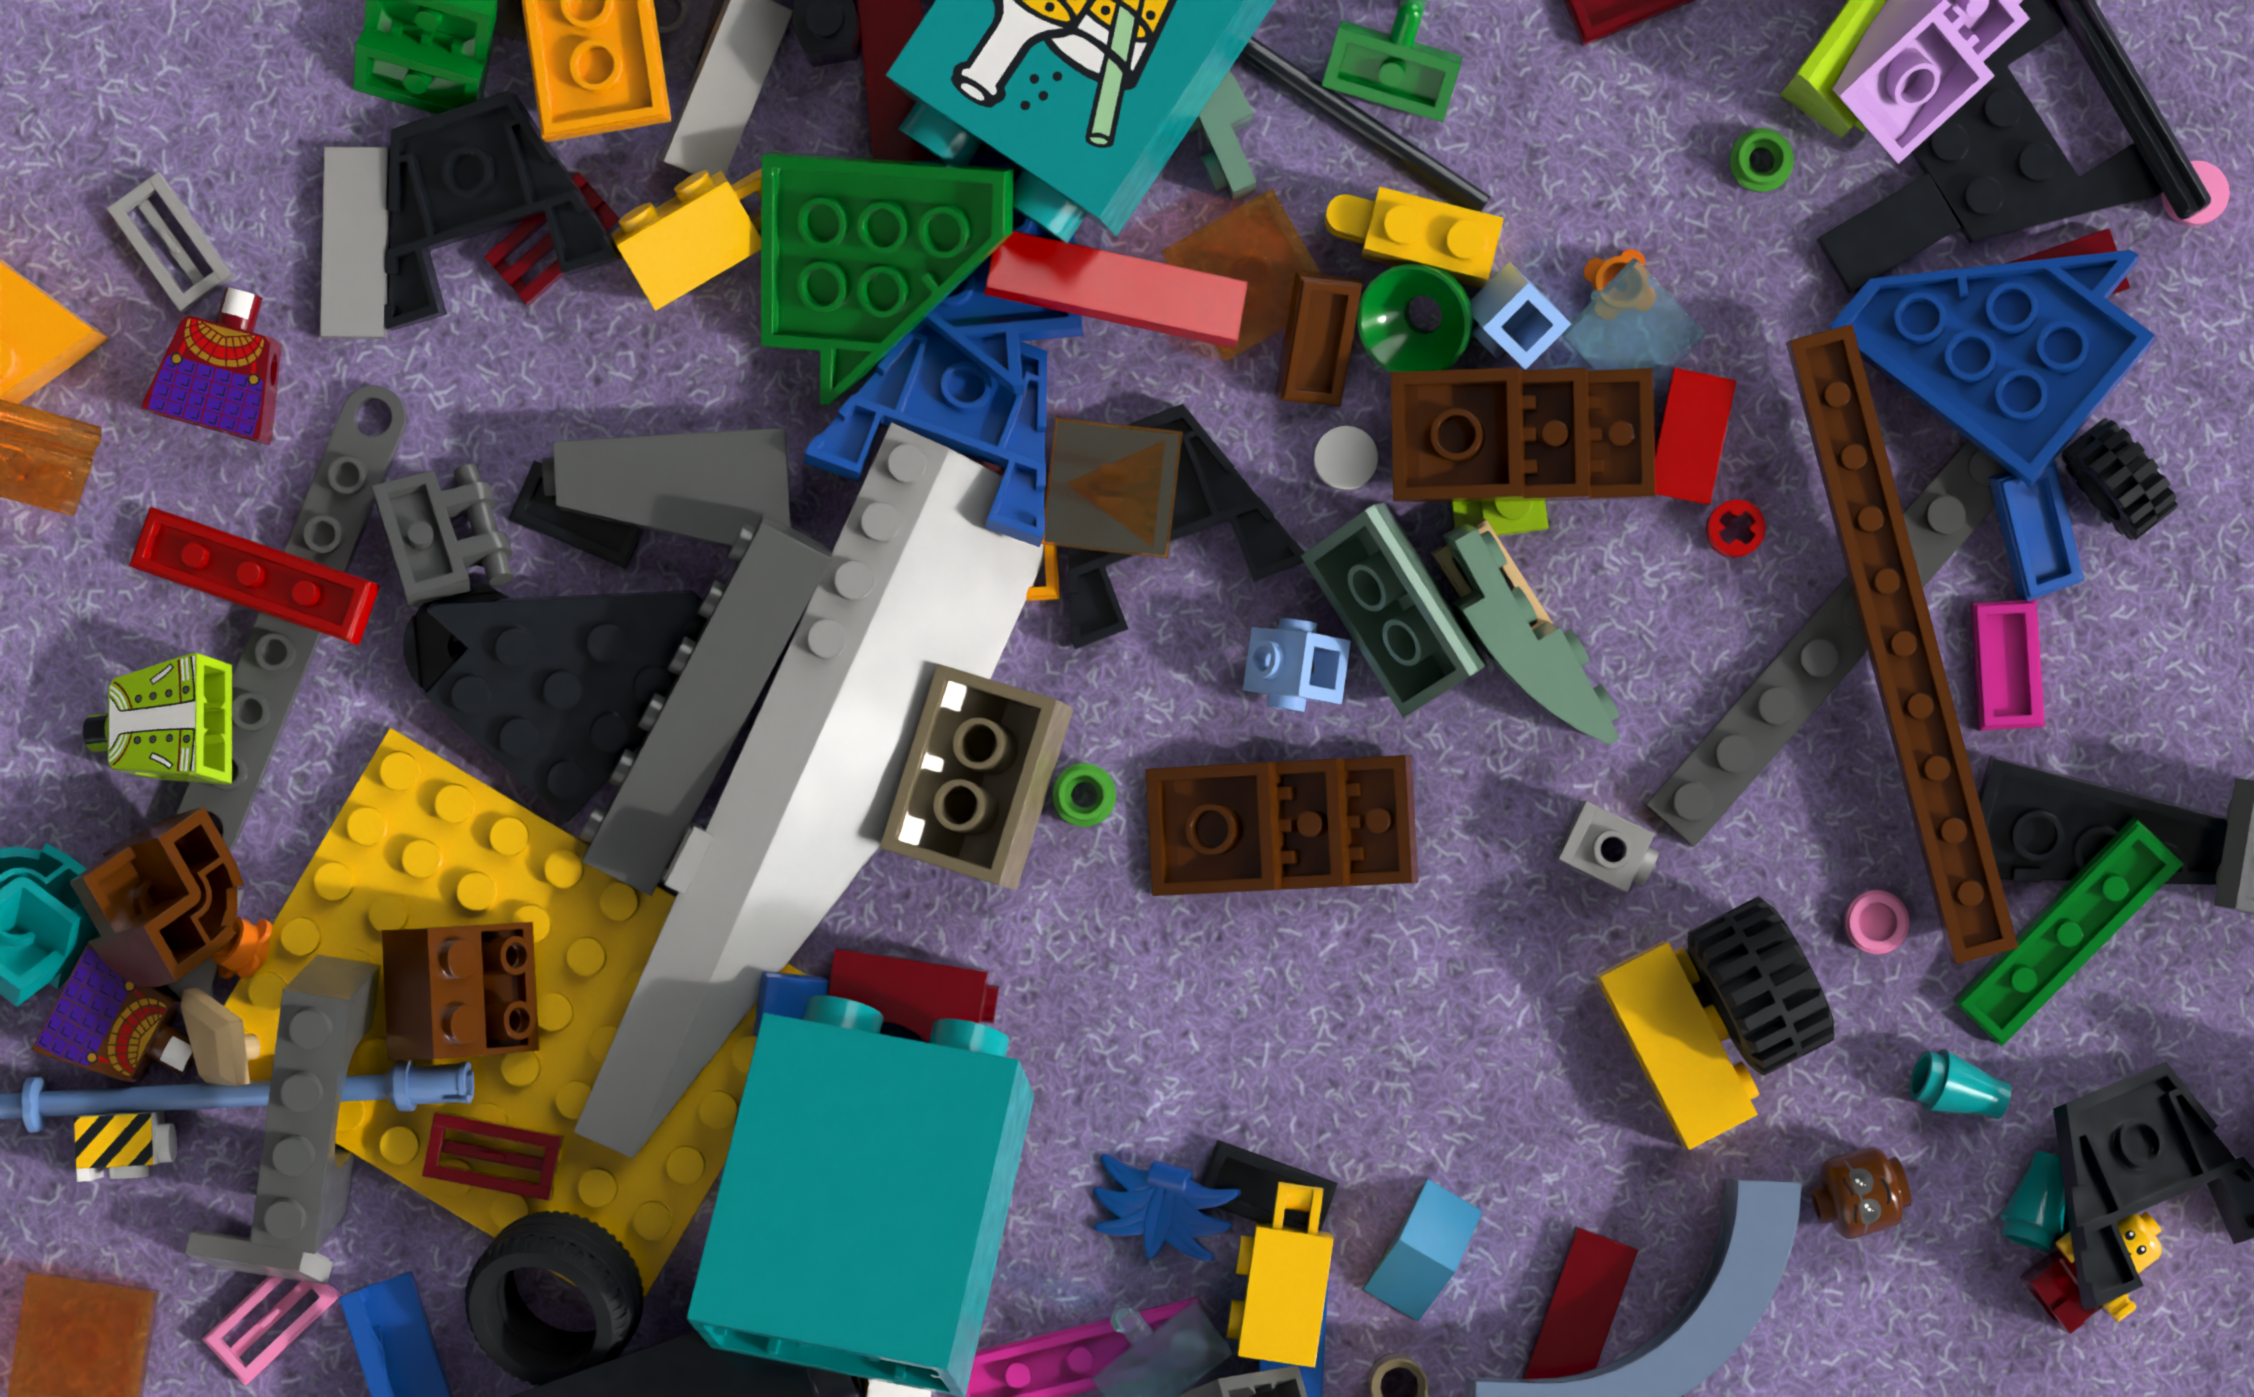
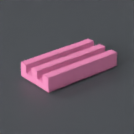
[202,1276,341,1386]

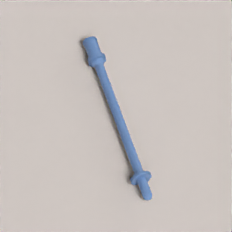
[0,1060,474,1133]

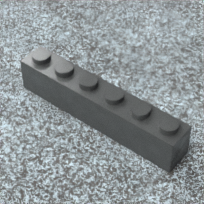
[578,513,832,896]

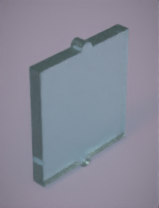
[1561,258,1707,389]

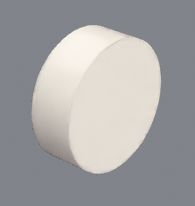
[1314,426,1378,491]

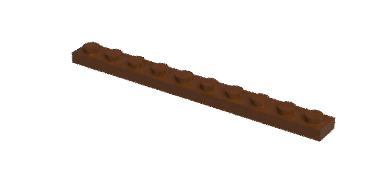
[1786,324,2018,964]

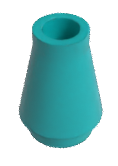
[1909,1049,2011,1119]
[2000,1151,2066,1252]

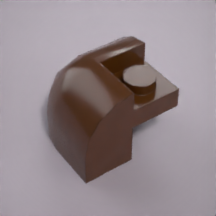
[69,806,244,987]

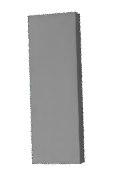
[659,0,793,176]
[320,147,390,339]

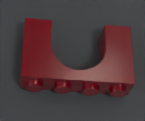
[828,948,1000,1043]

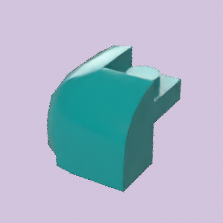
[0,843,99,1007]

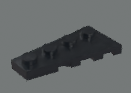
[1978,755,2228,885]

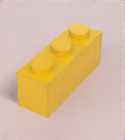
[1594,941,1759,1150]

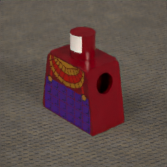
[141,287,282,446]

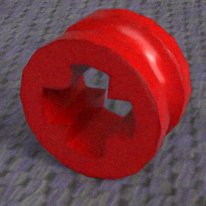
[1705,499,1766,558]

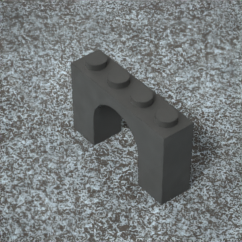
[250,955,381,1254]

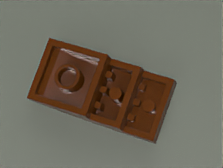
[1390,367,1656,502]
[1146,755,1418,896]

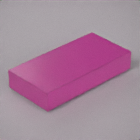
[1970,600,2045,731]

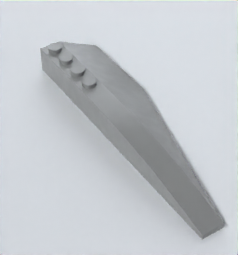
[574,423,1049,1158]

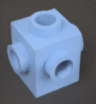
[1243,618,1351,712]

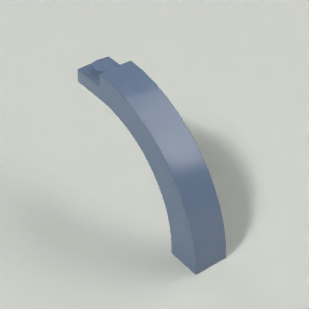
[1465,1179,1802,1397]

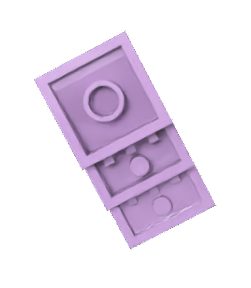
[1832,0,2030,164]

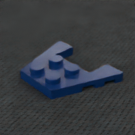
[804,321,1047,547]

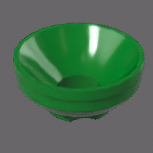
[1357,263,1474,373]

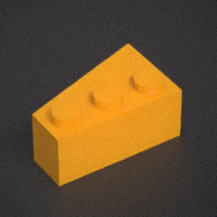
[0,259,110,412]

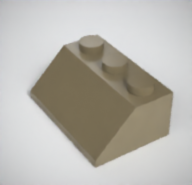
[880,664,1074,890]

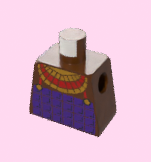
[31,942,195,1082]

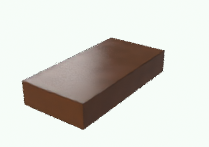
[1275,271,1362,407]

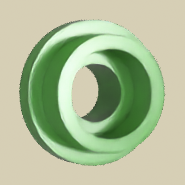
[1729,128,1794,193]
[1052,763,1116,827]

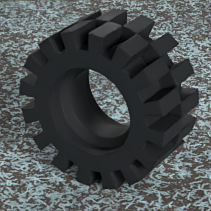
[2061,418,2178,540]

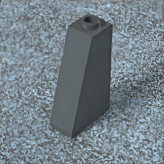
[542,428,792,549]

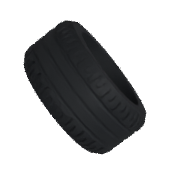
[465,1211,644,1386]

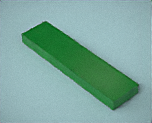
[1953,817,2184,1047]

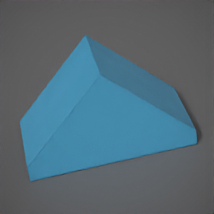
[1363,1178,1483,1322]

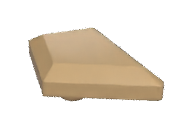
[180,987,260,1086]

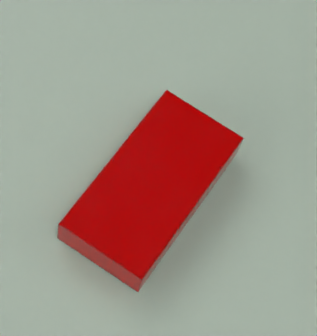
[1655,367,1737,505]

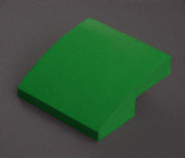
[353,0,498,114]

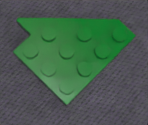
[761,152,1014,405]

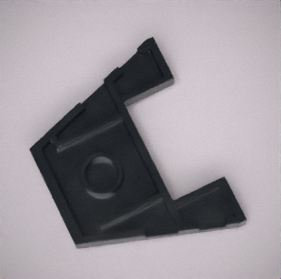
[1911,0,2163,243]
[384,91,623,331]
[1066,404,1305,650]
[2053,1062,2254,1310]

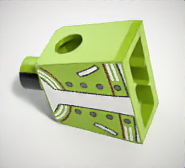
[83,653,232,785]

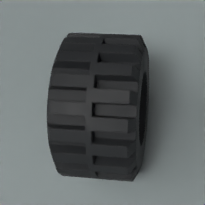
[1688,897,1835,1076]

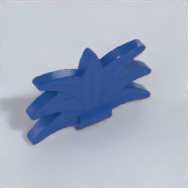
[1093,1154,1241,1262]

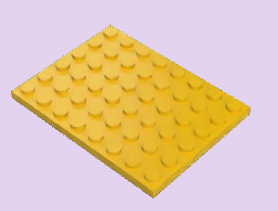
[224,728,829,1300]

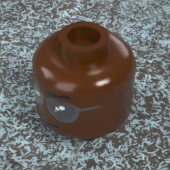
[1810,1147,1911,1239]

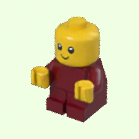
[2020,1211,2162,1334]

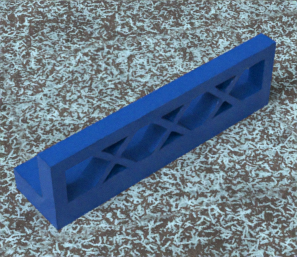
[339,1271,453,1397]

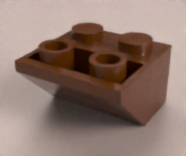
[382,922,539,1060]

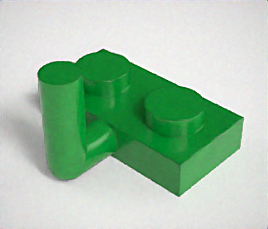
[1322,0,1463,122]

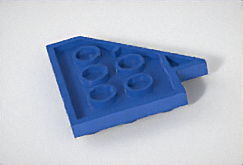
[1829,250,2155,488]

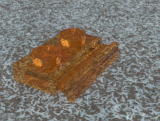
[0,399,102,517]

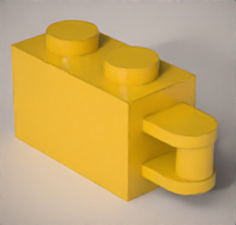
[612,168,762,311]
[1324,186,1504,289]
[1226,1181,1334,1368]

